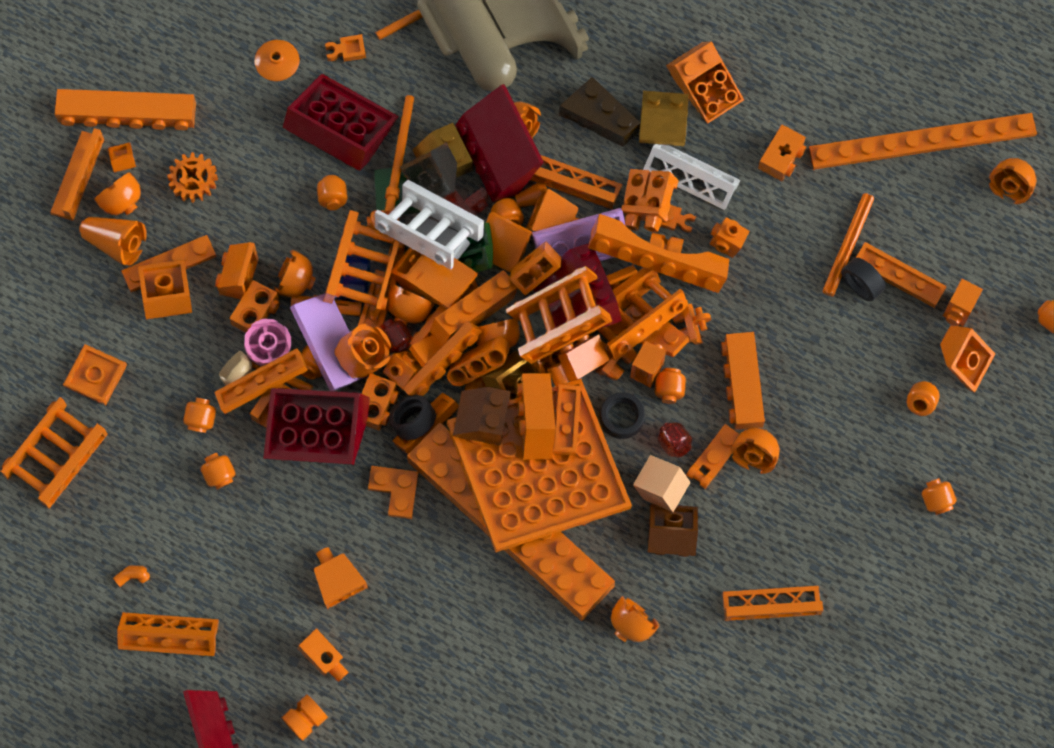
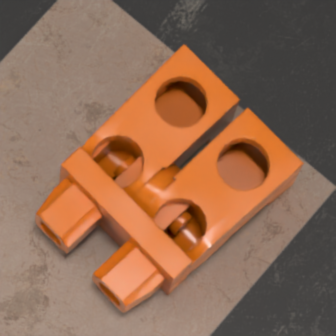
[621,169,679,232]

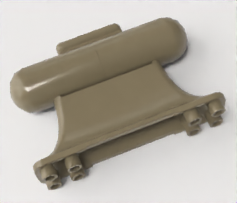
[417,0,589,92]

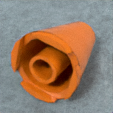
[79,217,147,266]

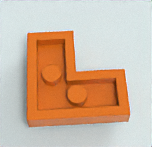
[368,466,419,519]

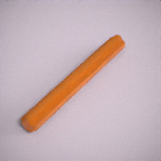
[823,193,874,297]

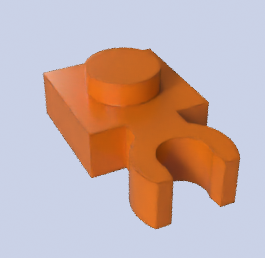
[325,34,366,62]
[660,205,696,233]

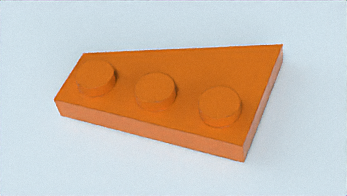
[608,303,689,357]

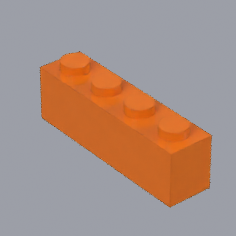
[430,270,518,346]
[721,332,765,430]

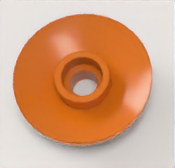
[254,40,300,81]

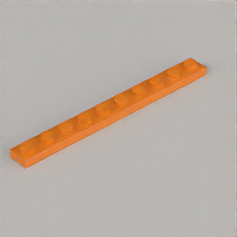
[809,113,1037,170]

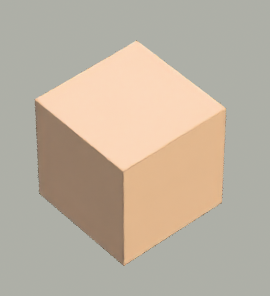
[633,455,690,512]

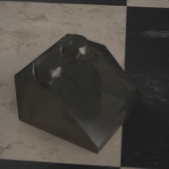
[400,142,457,198]

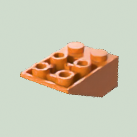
[666,41,744,124]
[391,248,478,309]

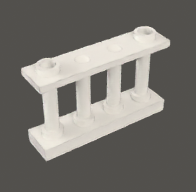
[375,180,484,270]

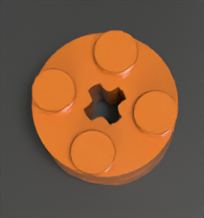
[334,324,391,379]

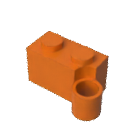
[547,334,609,386]

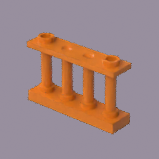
[323,210,403,318]
[506,266,612,364]
[588,267,688,361]
[0,397,108,509]

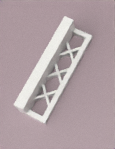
[643,144,741,210]

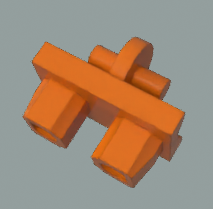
[672,299,711,345]
[595,342,637,381]

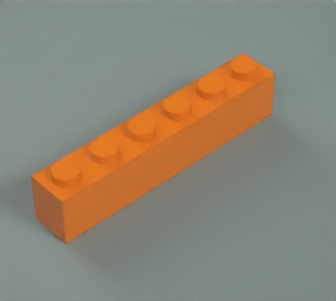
[55,89,196,131]

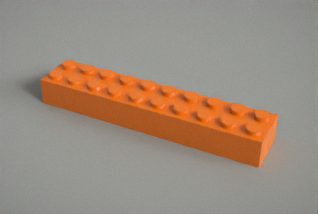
[407,422,615,621]

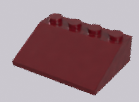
[282,74,399,171]
[455,84,544,203]
[534,243,622,329]
[263,388,370,465]
[183,690,240,748]

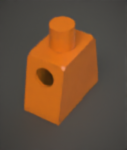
[526,188,578,231]
[314,547,368,609]
[297,628,349,682]

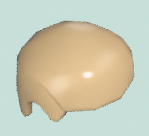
[219,351,252,385]

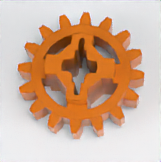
[167,152,218,203]

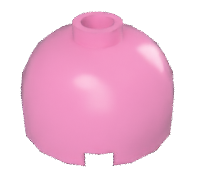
[244,319,291,366]

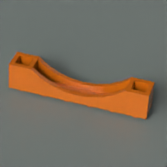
[588,214,729,293]

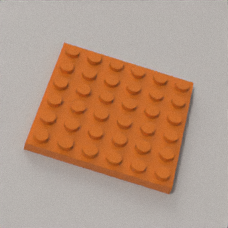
[447,378,632,552]

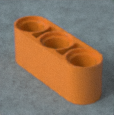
[447,337,510,386]

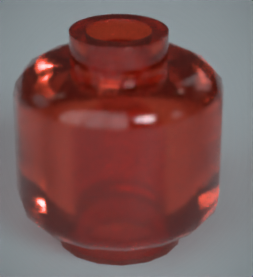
[380,319,412,353]
[657,422,692,458]

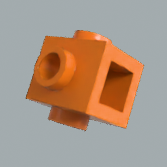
[709,217,750,258]
[383,351,422,390]

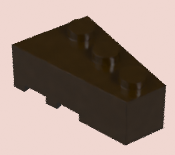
[559,77,640,147]

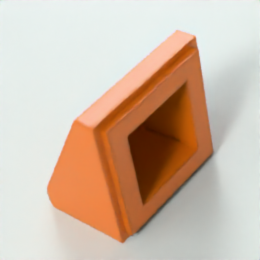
[108,143,136,172]

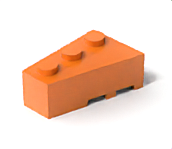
[516,373,556,460]

